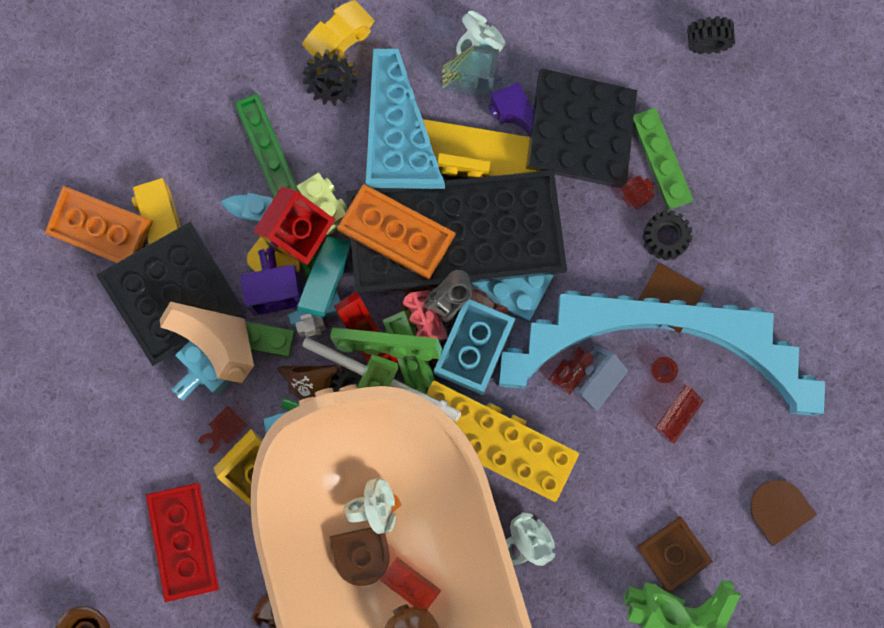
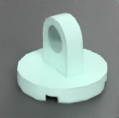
[456,10,505,61]
[343,478,396,534]
[506,512,555,566]

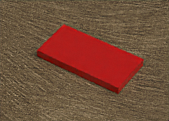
[145,482,220,602]

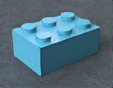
[434,299,515,396]

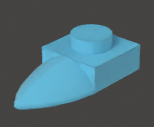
[221,193,273,223]

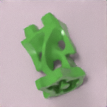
[623,580,741,628]

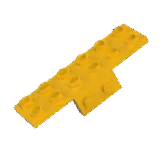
[423,119,537,179]
[426,381,579,502]

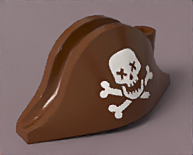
[277,365,341,400]

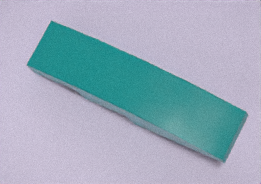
[297,236,352,317]

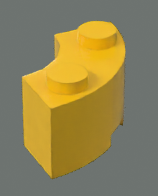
[302,0,375,65]

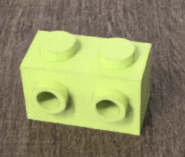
[297,172,348,236]

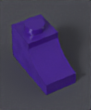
[488,82,533,137]

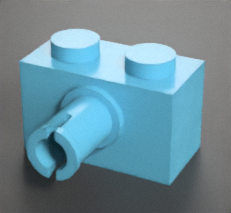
[171,341,233,401]

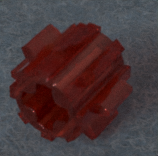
[621,175,655,210]

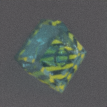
[442,44,499,97]

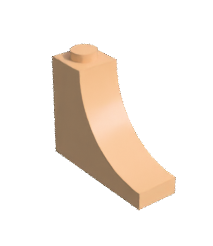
[160,302,254,383]

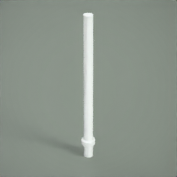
[303,337,461,422]

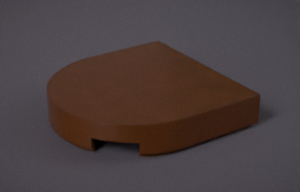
[750,480,817,546]
[329,527,390,586]

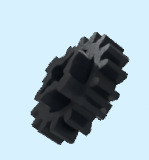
[303,49,359,106]

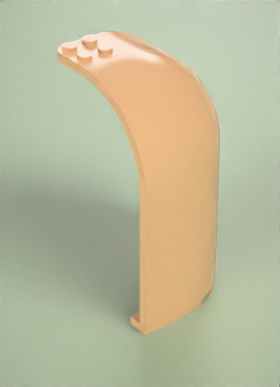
[251,384,532,628]

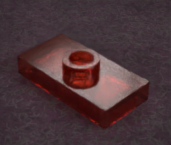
[655,385,704,444]
[380,557,441,610]

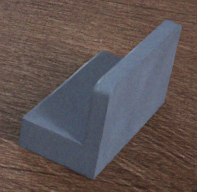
[565,345,628,411]

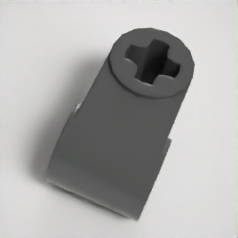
[423,270,472,322]

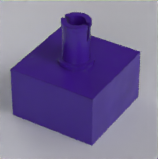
[240,248,303,316]

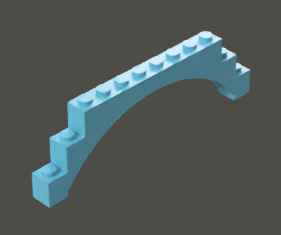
[499,291,825,416]

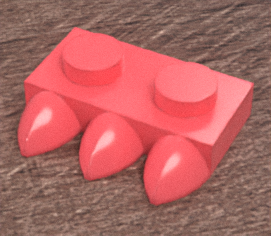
[403,290,448,343]

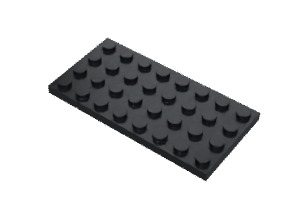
[346,170,567,295]

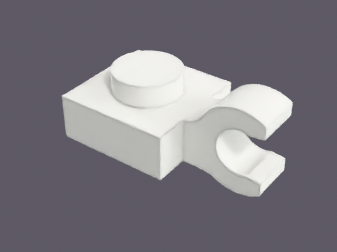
[295,314,326,339]

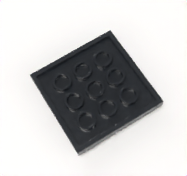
[526,68,637,189]
[96,221,245,366]

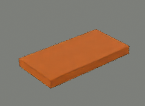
[337,184,455,280]
[44,186,153,263]

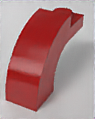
[334,292,400,370]

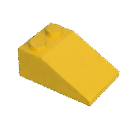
[214,429,263,507]

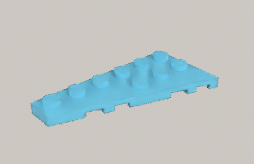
[366,49,445,189]

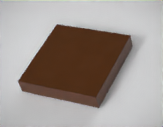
[637,263,705,334]
[636,516,713,593]

